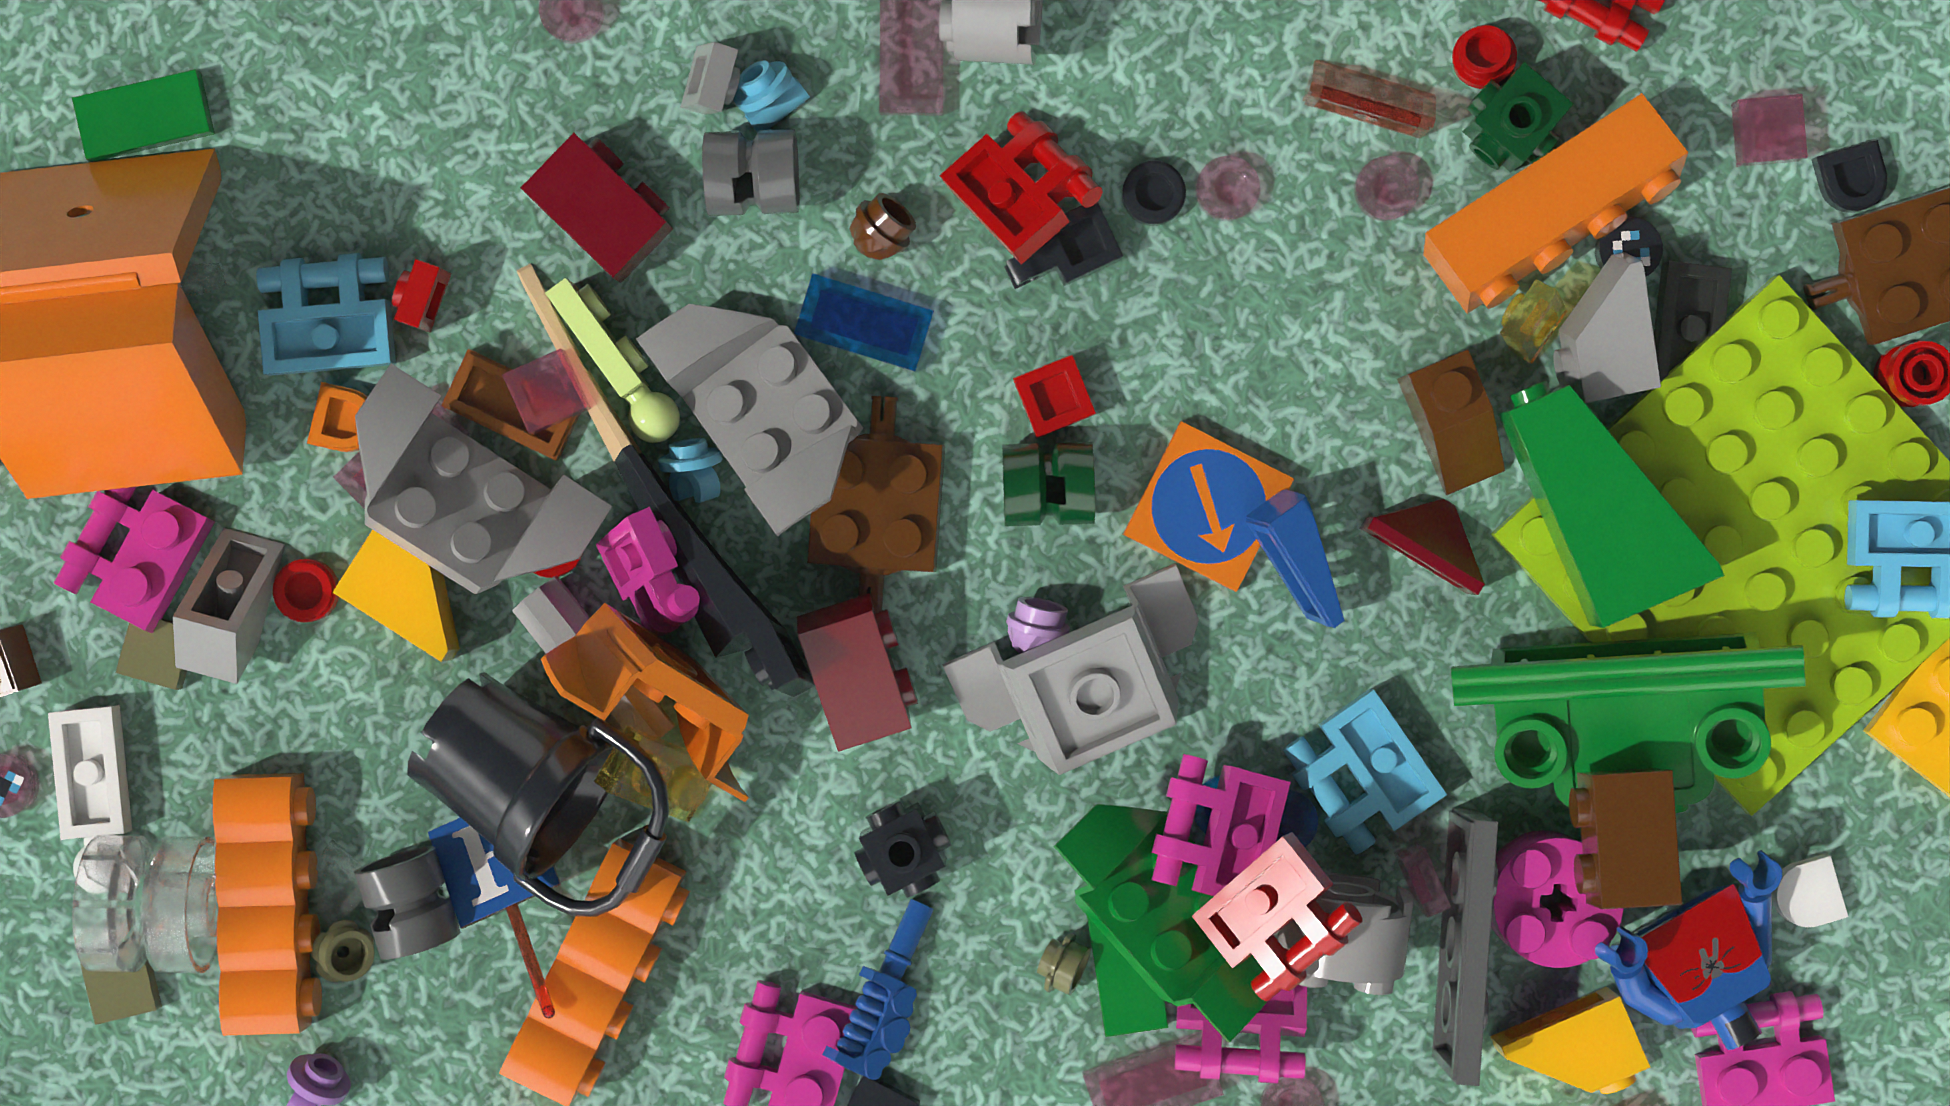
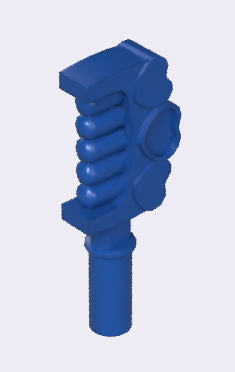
[822,899,934,1080]

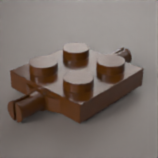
[1803,186,1950,345]
[807,396,945,612]

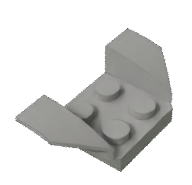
[636,304,864,536]
[355,363,612,595]
[942,564,1199,775]

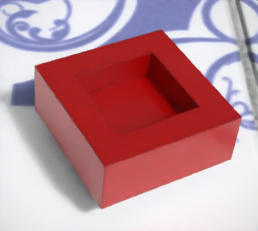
[392,259,452,333]
[1013,355,1096,439]

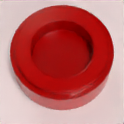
[273,559,339,622]

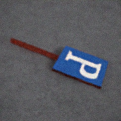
[428,818,561,1019]

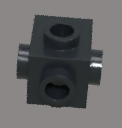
[854,800,952,898]

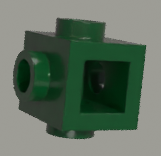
[1462,62,1574,173]

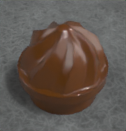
[849,193,916,260]

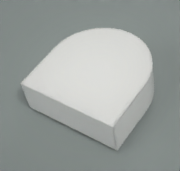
[1772,854,1848,927]

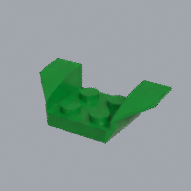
[1053,804,1268,1043]

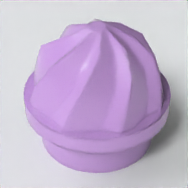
[1006,597,1070,654]

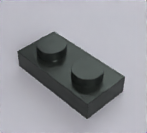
[1654,261,1732,382]

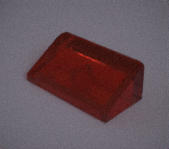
[1302,59,1436,139]

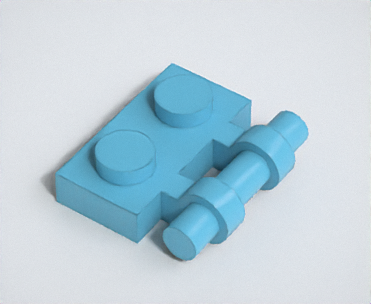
[256,253,396,376]
[1844,500,1950,618]
[1283,688,1447,855]

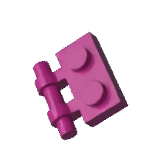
[53,487,215,633]
[596,507,700,636]
[1152,754,1291,896]
[723,980,858,1106]
[1174,985,1307,1084]
[1691,991,1835,1106]

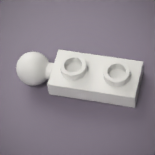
[48,705,132,893]

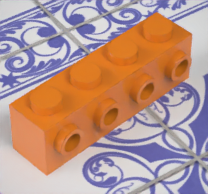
[1423,93,1689,314]

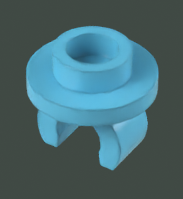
[658,438,723,503]

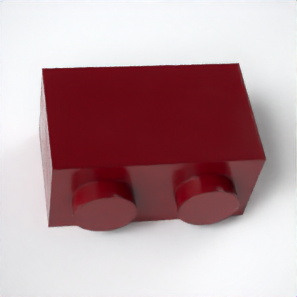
[520,132,673,283]
[797,593,918,752]

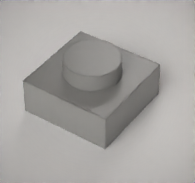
[680,42,740,115]

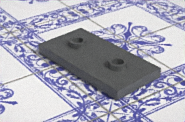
[1432,808,1498,1086]

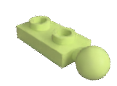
[545,278,680,443]

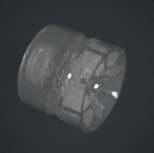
[72,835,219,973]

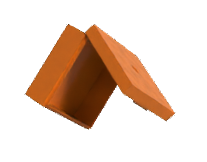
[0,148,246,499]

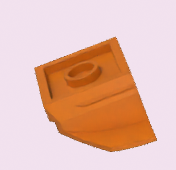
[541,603,749,803]

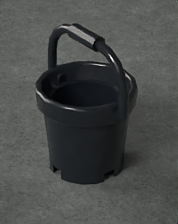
[407,672,669,917]

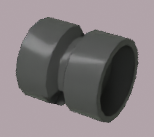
[702,129,800,216]
[354,846,461,960]

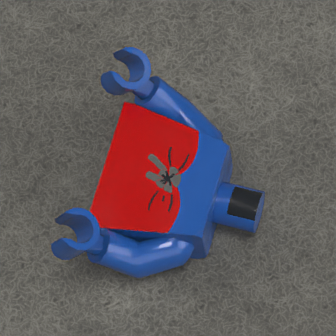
[1594,850,1782,1050]

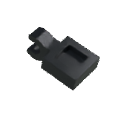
[1004,202,1123,289]

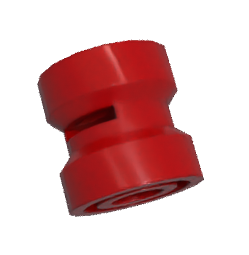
[1873,341,1950,408]

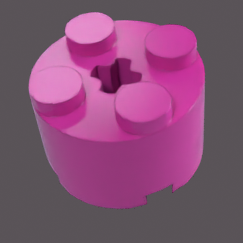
[1491,830,1624,968]

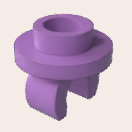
[287,1053,351,1106]

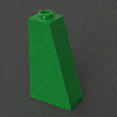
[1498,380,1725,628]

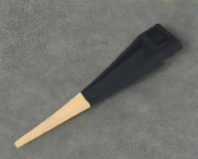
[517,263,815,697]

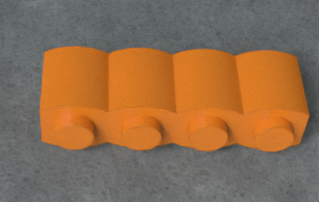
[213,773,322,1036]
[499,838,690,1106]

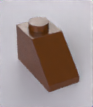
[1397,349,1505,495]

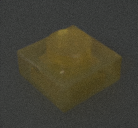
[1500,279,1568,364]

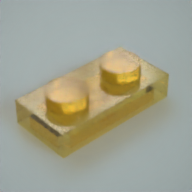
[594,725,712,823]

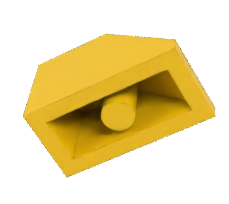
[333,530,460,662]
[1490,987,1651,1094]

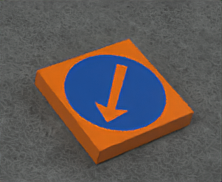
[1122,421,1294,592]

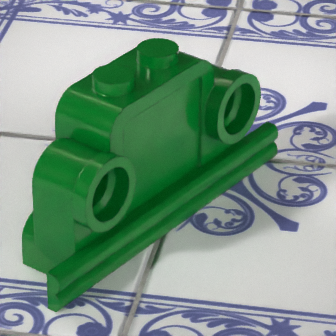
[1451,632,1806,813]

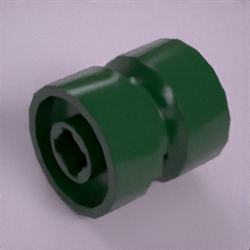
[1002,442,1095,527]

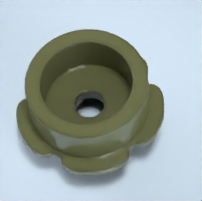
[311,920,374,982]
[1037,933,1091,995]

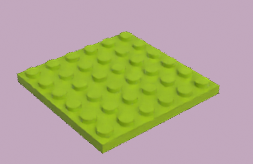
[1490,275,1950,816]

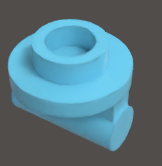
[733,60,810,133]

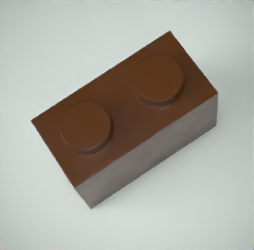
[1569,768,1682,909]

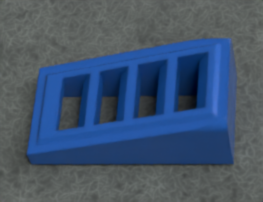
[1245,489,1345,628]

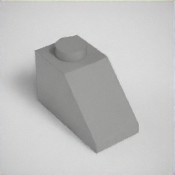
[1553,252,1661,403]
[173,528,285,684]

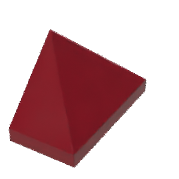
[1359,499,1485,595]

